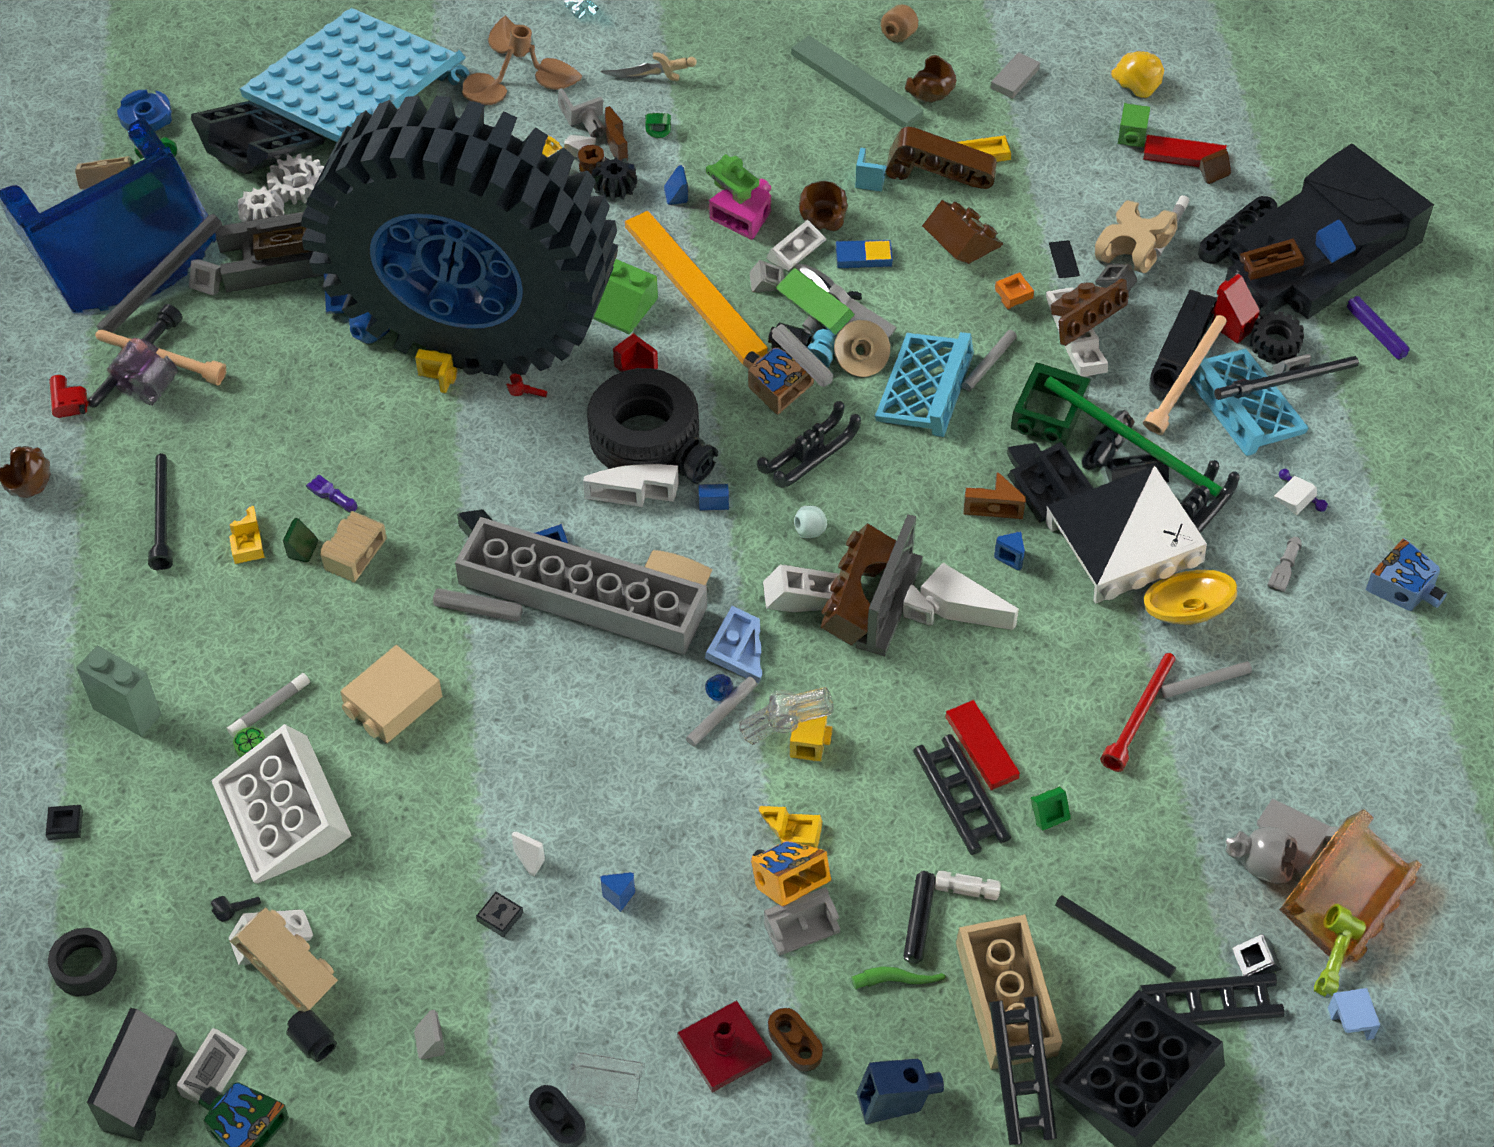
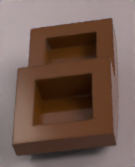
[605,106,628,160]

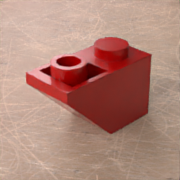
[1212,274,1260,344]

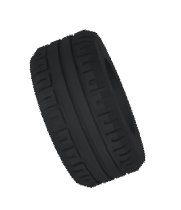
[587,368,699,469]

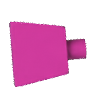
[709,179,771,240]

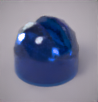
[705,674,733,701]

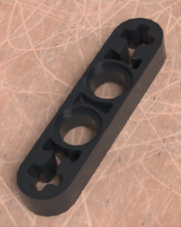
[1198,196,1277,264]

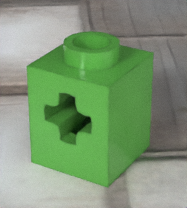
[1117,103,1150,147]

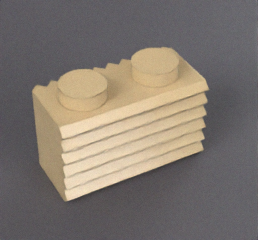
[320,511,387,582]

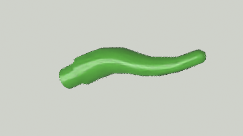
[851,966,946,990]

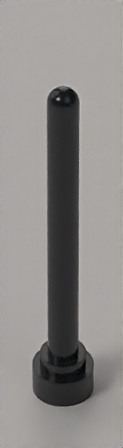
[88,304,183,408]
[148,453,173,571]

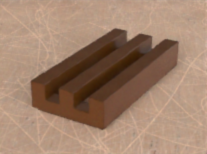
[1240,238,1304,280]

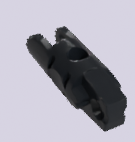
[1081,410,1135,470]

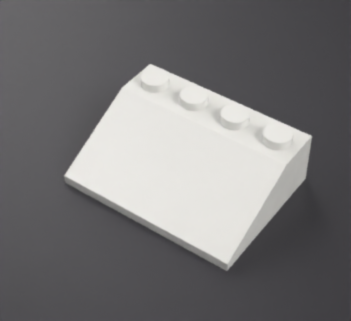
[211,724,352,884]

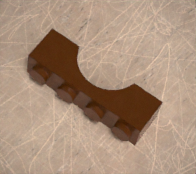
[820,523,896,646]

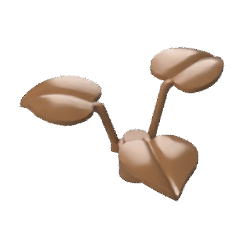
[462,15,582,105]

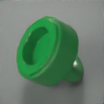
[645,113,671,138]

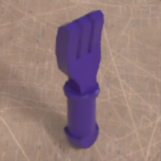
[306,475,358,513]

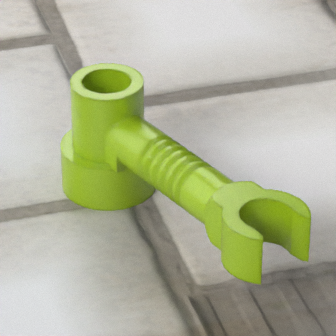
[1314,904,1366,997]

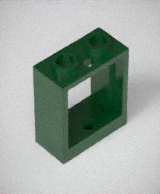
[1011,362,1091,446]

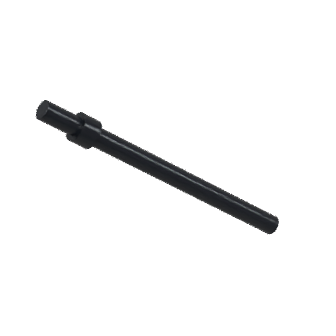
[1214,356,1359,400]

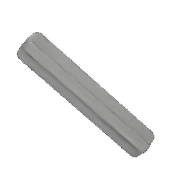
[772,324,833,387]
[433,588,523,622]

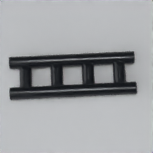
[913,734,1011,855]
[1139,973,1285,1025]
[989,996,1057,1145]

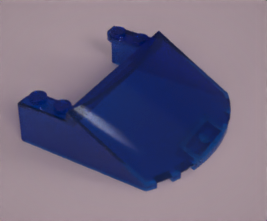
[0,117,216,313]

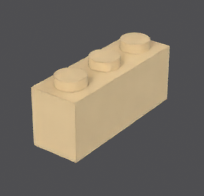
[230,907,338,1012]

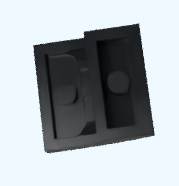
[1007,442,1093,523]

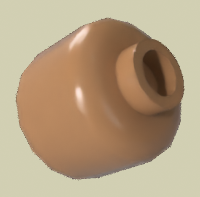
[881,4,919,43]

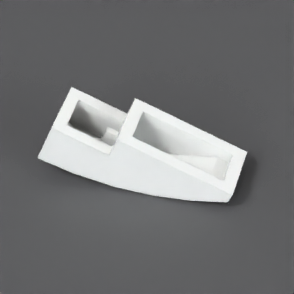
[583,464,679,507]

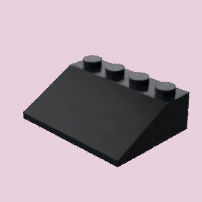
[1051,990,1225,1147]

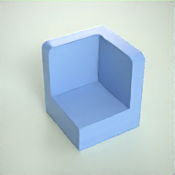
[1328,988,1380,1040]

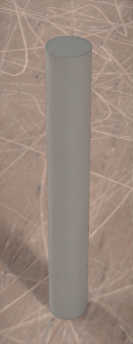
[962,330,1017,392]
[1161,661,1252,699]
[686,676,757,747]

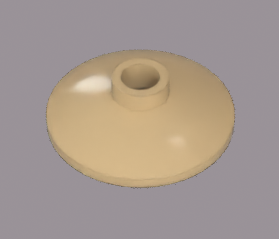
[834,320,890,377]

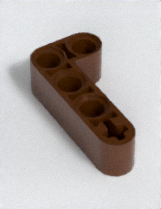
[886,127,997,189]

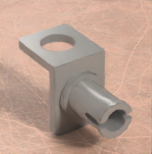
[558,88,606,138]

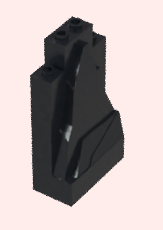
[1225,143,1434,319]

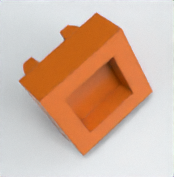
[995,272,1034,309]

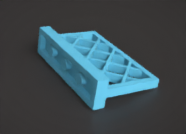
[875,332,974,437]
[1189,348,1309,456]

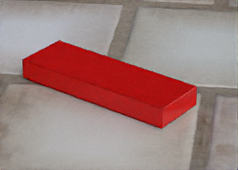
[1143,135,1227,167]
[945,700,1020,790]

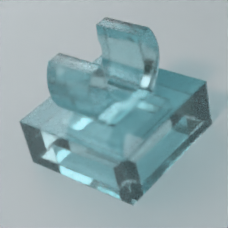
[564,0,599,18]

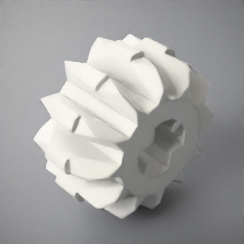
[238,186,284,222]

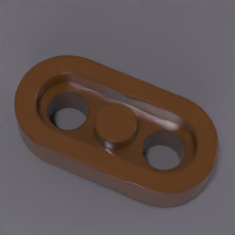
[768,1008,823,1071]

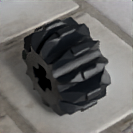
[592,156,638,201]

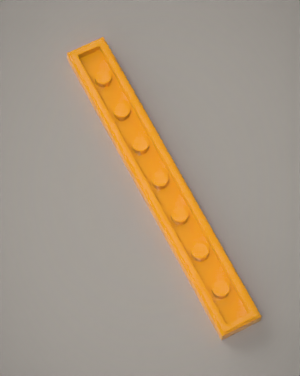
[625,210,768,364]

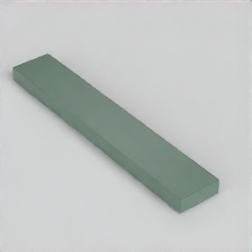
[791,35,924,128]

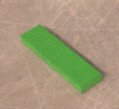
[776,268,855,335]

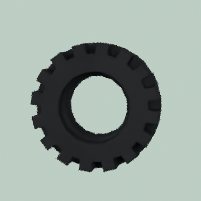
[1250,311,1304,364]

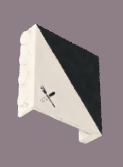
[1046,465,1207,604]

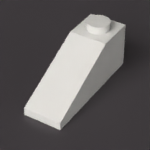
[921,563,1019,630]
[763,564,839,612]

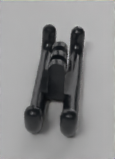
[757,401,861,488]
[1180,460,1240,533]

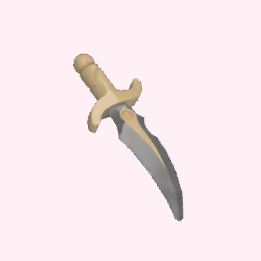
[600,52,697,81]

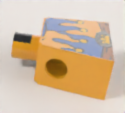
[751,841,831,907]

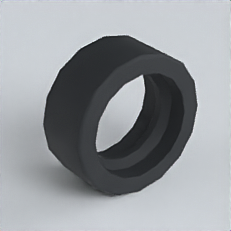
[47,928,118,996]

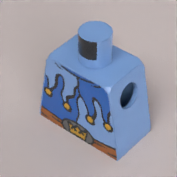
[1366,538,1447,611]

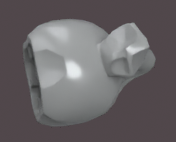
[1226,826,1298,884]

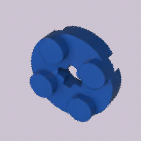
[117,89,172,137]

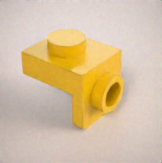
[415,349,457,393]

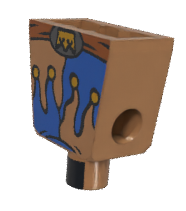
[743,348,814,415]

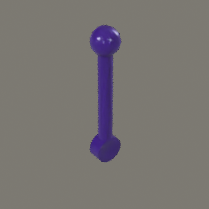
[1278,469,1328,512]

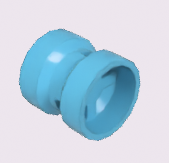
[807,329,837,368]

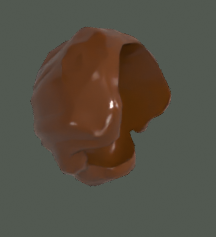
[905,55,957,104]
[799,181,848,231]
[0,446,51,498]

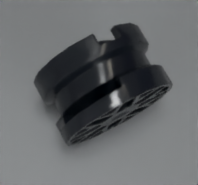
[674,437,718,484]

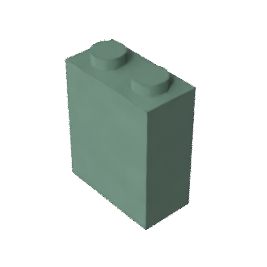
[76,645,162,737]

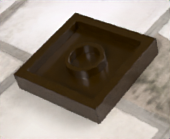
[253,226,312,260]

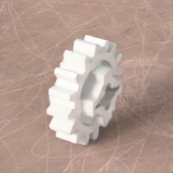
[267,154,324,205]

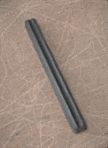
[97,214,222,333]

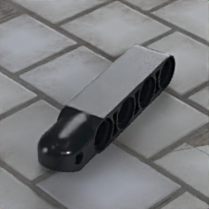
[1149,289,1217,399]

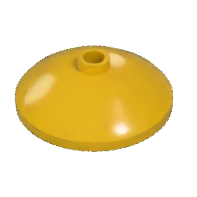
[1144,570,1237,625]

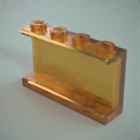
[1279,809,1422,964]

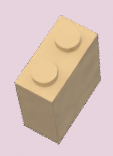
[340,645,443,743]

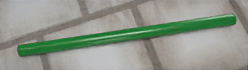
[1044,376,1223,497]

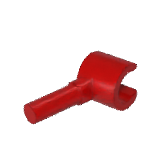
[506,374,548,398]

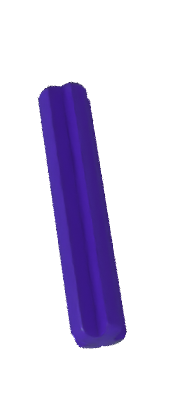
[1347,296,1410,360]

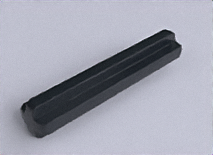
[903,871,936,964]

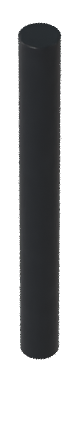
[1055,895,1177,979]

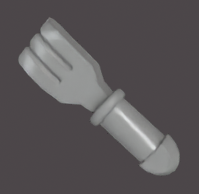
[1267,537,1302,592]

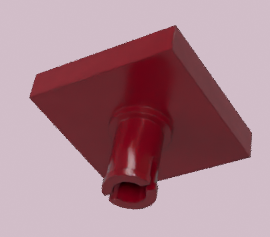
[677,1000,772,1093]

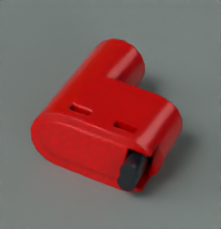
[49,375,88,418]

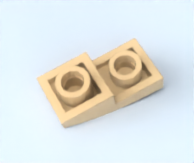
[644,550,713,585]

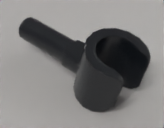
[211,896,261,922]

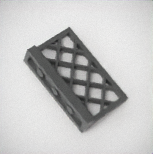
[856,514,923,656]

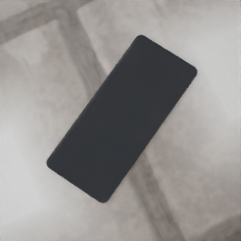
[1049,240,1080,278]

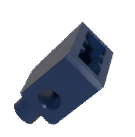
[856,1058,944,1125]

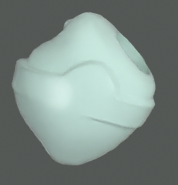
[794,506,827,538]

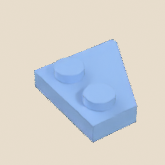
[704,606,762,684]

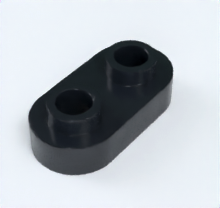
[529,1085,586,1147]

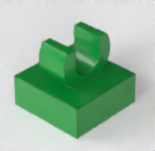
[1030,786,1071,831]

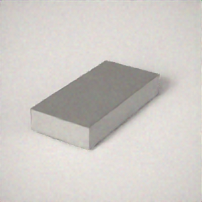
[991,52,1040,99]

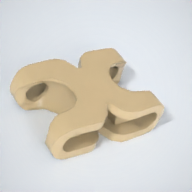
[1095,200,1177,273]

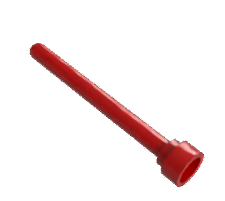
[1100,653,1175,772]

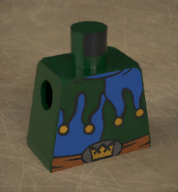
[198,1082,289,1147]

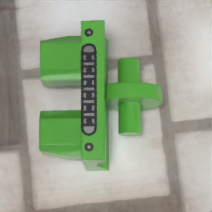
[706,154,759,204]

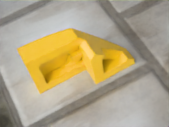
[229,506,265,564]
[759,806,823,848]

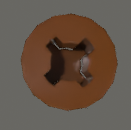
[578,145,604,176]

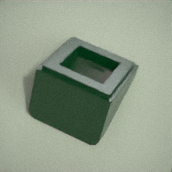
[283,518,318,562]

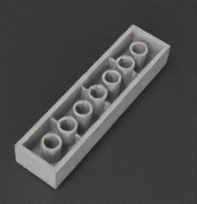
[455,517,707,655]

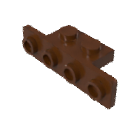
[1051,279,1129,346]

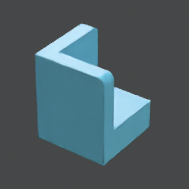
[855,148,886,192]

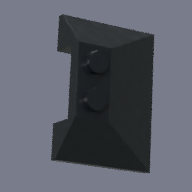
[191,101,325,174]

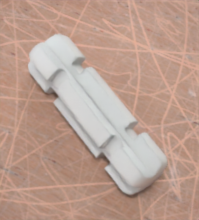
[935,871,1001,900]

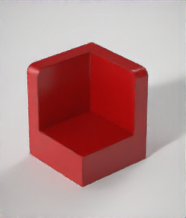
[613,333,658,372]

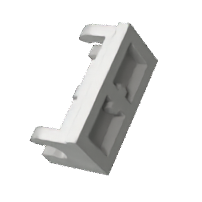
[764,887,840,956]

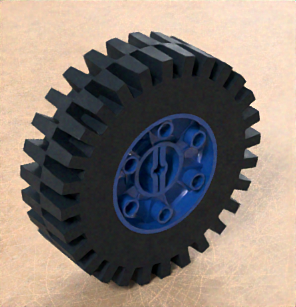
[301,96,618,376]

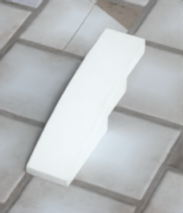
[1046,287,1108,377]

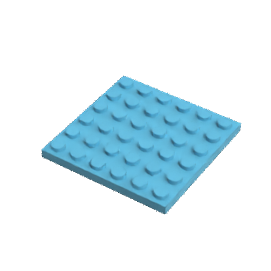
[240,8,459,142]

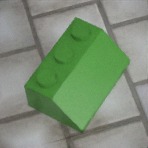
[593,259,658,335]

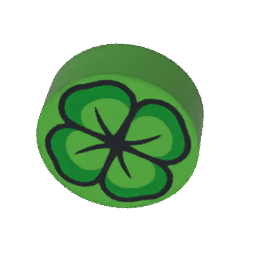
[233,727,266,758]

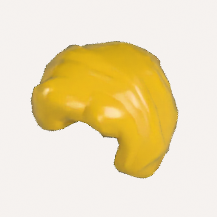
[1111,51,1164,98]

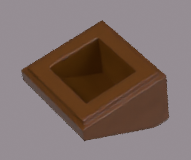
[1199,149,1231,184]

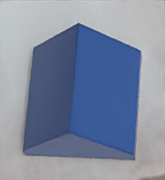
[994,531,1025,570]
[600,872,635,912]

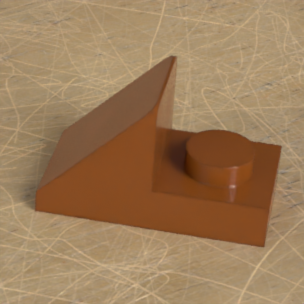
[963,472,1026,519]

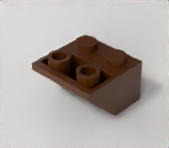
[922,200,1003,264]

